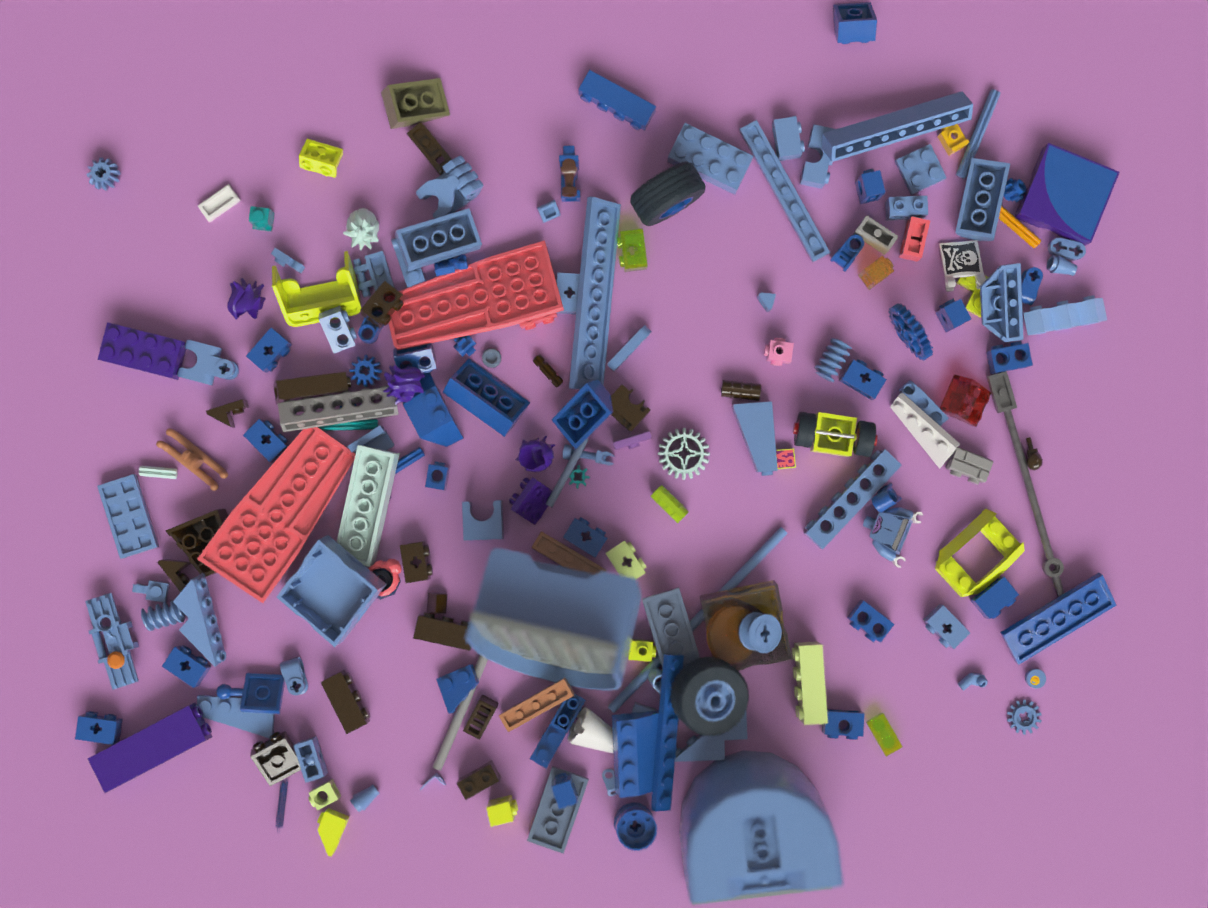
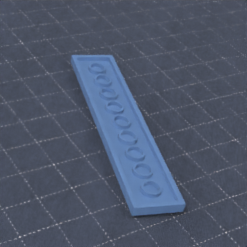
[569,197,621,390]

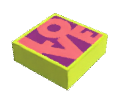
[776,448,796,469]

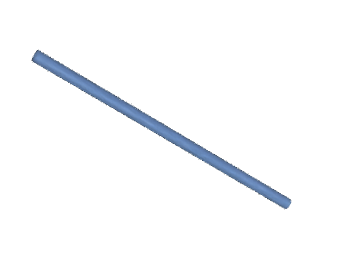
[607,527,788,713]

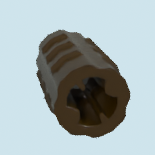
[721,380,761,401]

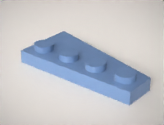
[197,695,275,738]

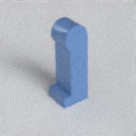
[899,380,949,426]

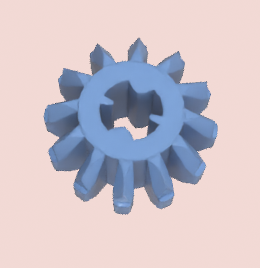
[86,157,121,191]

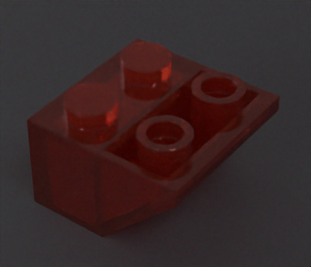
[940,374,991,427]

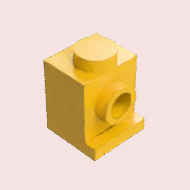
[937,124,969,156]

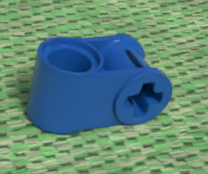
[830,235,864,272]
[1021,267,1043,306]
[358,310,384,344]
[872,483,902,513]

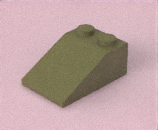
[381,78,450,129]

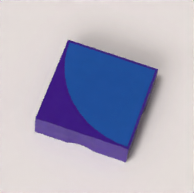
[1014,143,1120,246]

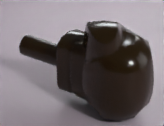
[1026,437,1043,471]

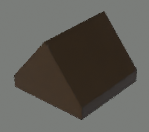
[427,593,448,614]

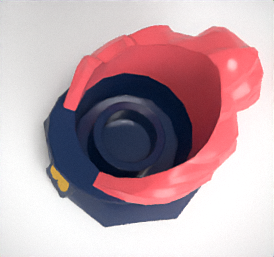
[368,559,401,600]

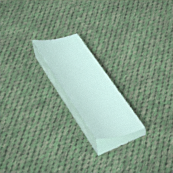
[337,445,400,567]

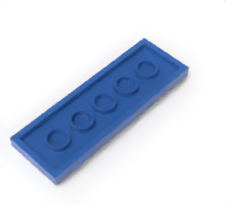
[1000,573,1117,665]

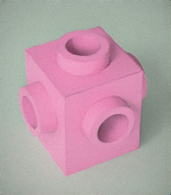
[764,338,794,366]

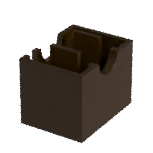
[611,384,651,433]

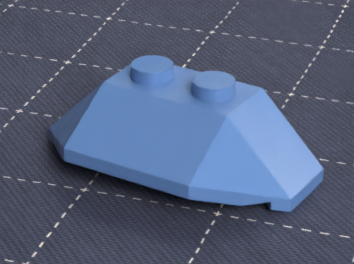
[980,263,1024,342]

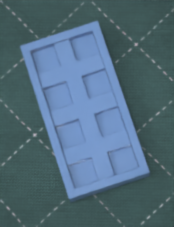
[97,474,159,559]

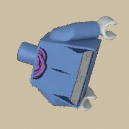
[863,507,923,568]

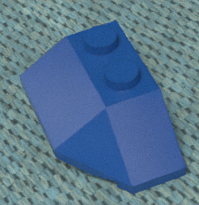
[403,372,464,447]

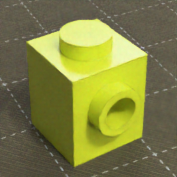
[628,639,656,662]

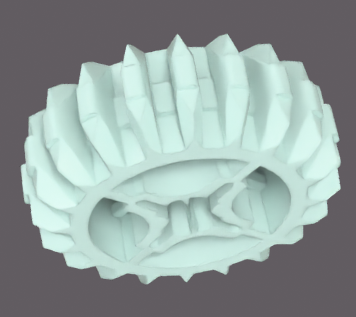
[658,428,710,480]

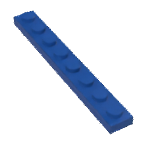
[651,654,684,812]

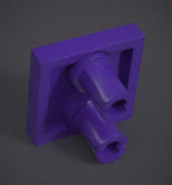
[509,477,552,525]

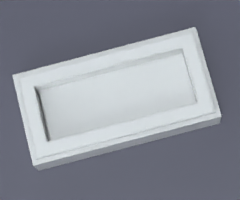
[198,184,241,222]

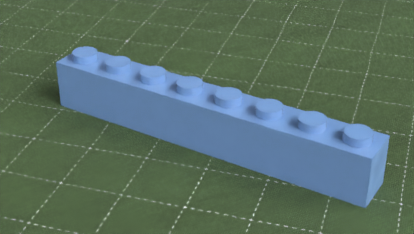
[822,91,973,162]

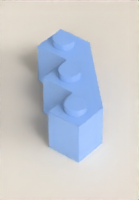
[1023,295,1107,335]

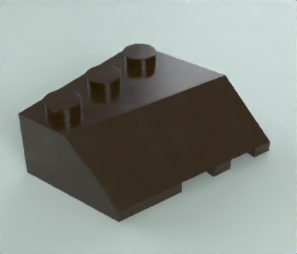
[165,509,228,577]

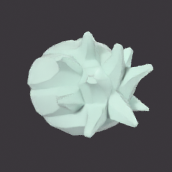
[343,208,379,251]

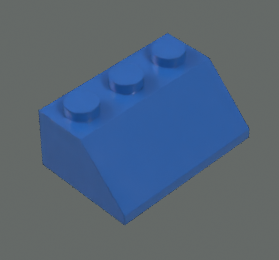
[552,379,613,449]

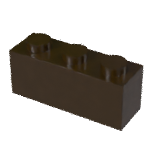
[413,612,472,651]
[320,670,371,734]

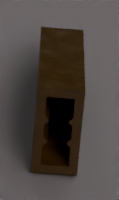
[273,372,351,404]

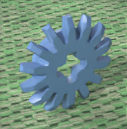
[1007,700,1042,735]

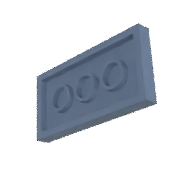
[642,587,700,668]
[527,766,589,854]

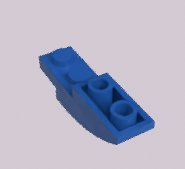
[529,694,586,769]

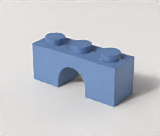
[800,124,836,189]

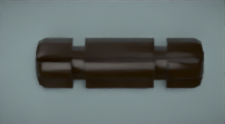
[533,355,563,388]

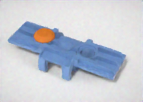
[85,593,139,690]

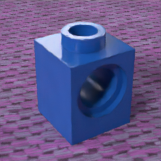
[425,461,450,491]

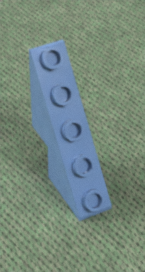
[173,573,226,667]
[675,711,748,762]

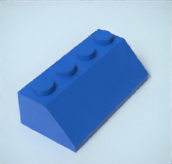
[443,359,530,437]

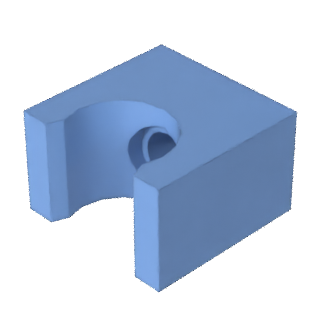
[462,500,504,541]

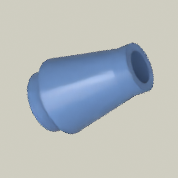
[1046,255,1077,276]
[350,784,380,812]

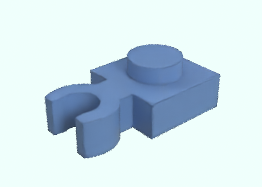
[271,248,305,273]

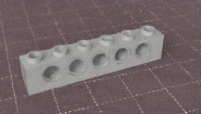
[278,386,399,432]

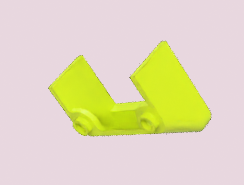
[272,251,361,327]

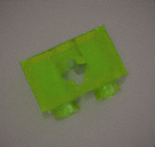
[617,229,648,272]

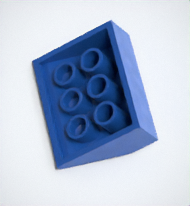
[612,710,659,798]

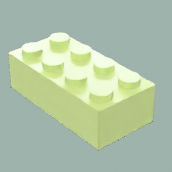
[791,641,828,725]

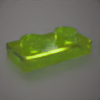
[866,713,903,757]

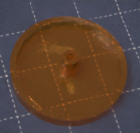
[707,606,754,663]

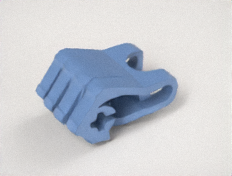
[416,155,483,219]

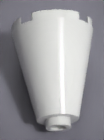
[567,707,613,753]

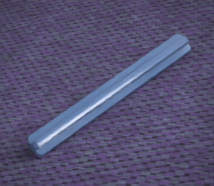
[956,89,1000,179]

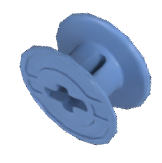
[738,612,782,653]

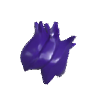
[227,278,266,320]
[383,365,425,405]
[515,436,555,472]

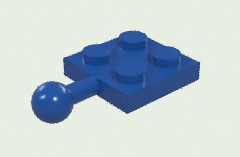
[216,673,285,714]

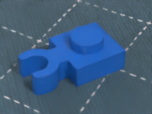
[434,255,468,276]

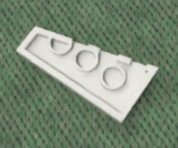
[890,393,960,469]

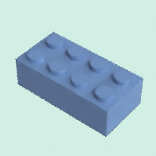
[667,123,754,195]
[395,208,482,272]

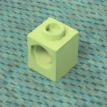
[308,779,341,811]

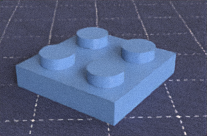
[895,144,947,195]

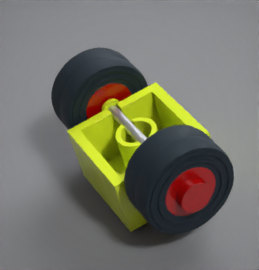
[793,412,877,457]

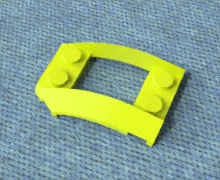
[935,509,1025,597]

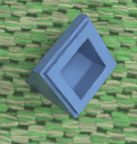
[537,200,561,223]
[757,293,776,312]

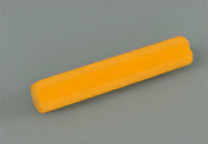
[999,206,1041,248]

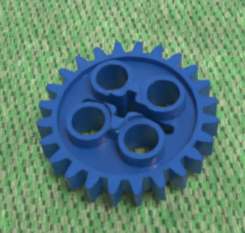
[888,303,933,361]

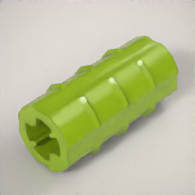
[650,485,689,523]

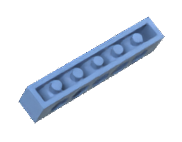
[804,449,902,549]

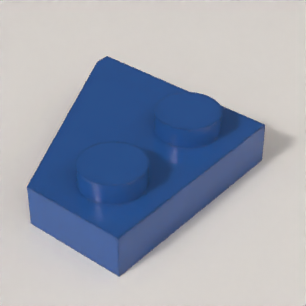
[436,664,479,714]

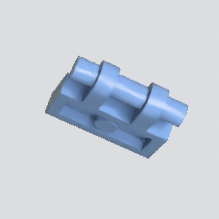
[353,251,395,297]

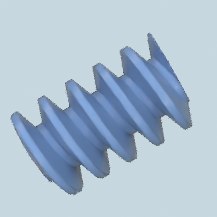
[814,338,852,382]
[141,600,185,631]

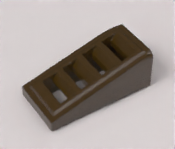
[463,695,499,740]

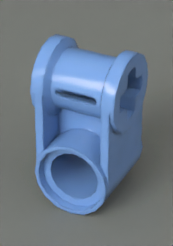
[280,657,309,695]

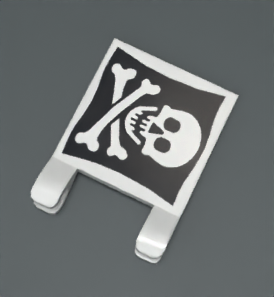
[939,240,986,292]

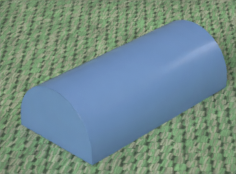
[955,158,1010,241]

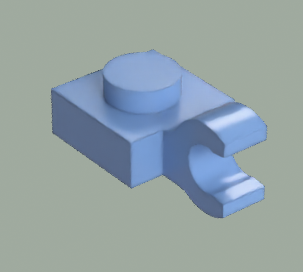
[132,580,170,602]

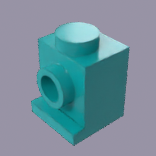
[249,206,275,232]

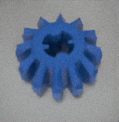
[349,355,383,387]

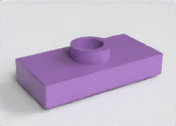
[613,431,652,450]

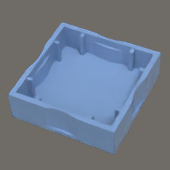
[276,535,387,647]

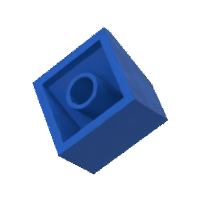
[833,2,877,44]

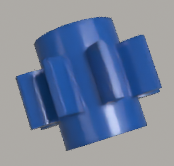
[1004,178,1026,203]
[453,335,477,357]

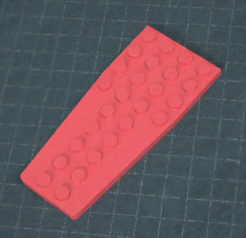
[385,240,564,350]
[197,427,356,603]

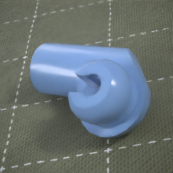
[957,673,988,691]

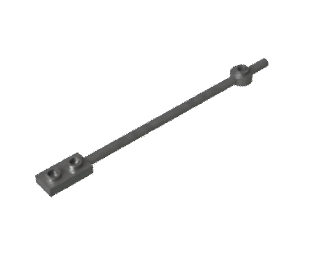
[986,371,1065,596]

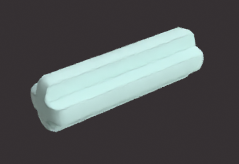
[139,466,178,479]

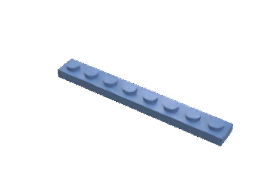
[739,120,830,263]

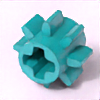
[569,465,590,489]

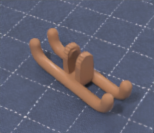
[156,428,228,491]

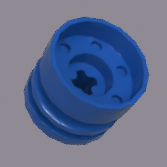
[614,802,657,851]

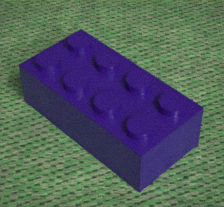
[97,322,186,380]

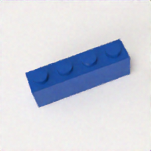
[578,70,656,131]

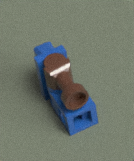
[559,146,581,202]

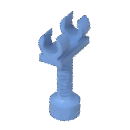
[563,444,615,466]

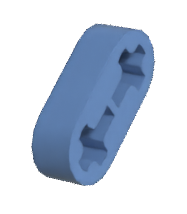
[1048,238,1086,261]

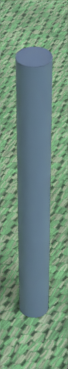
[546,439,589,507]

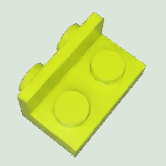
[299,139,343,178]

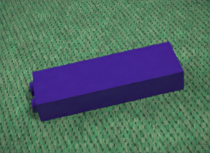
[88,703,212,793]

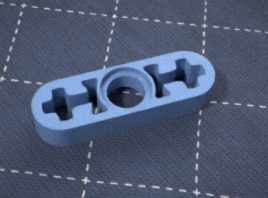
[607,325,652,371]

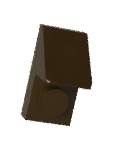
[206,399,249,428]
[157,559,191,592]

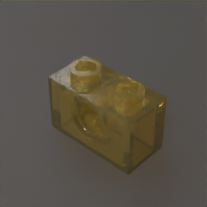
[858,256,894,290]

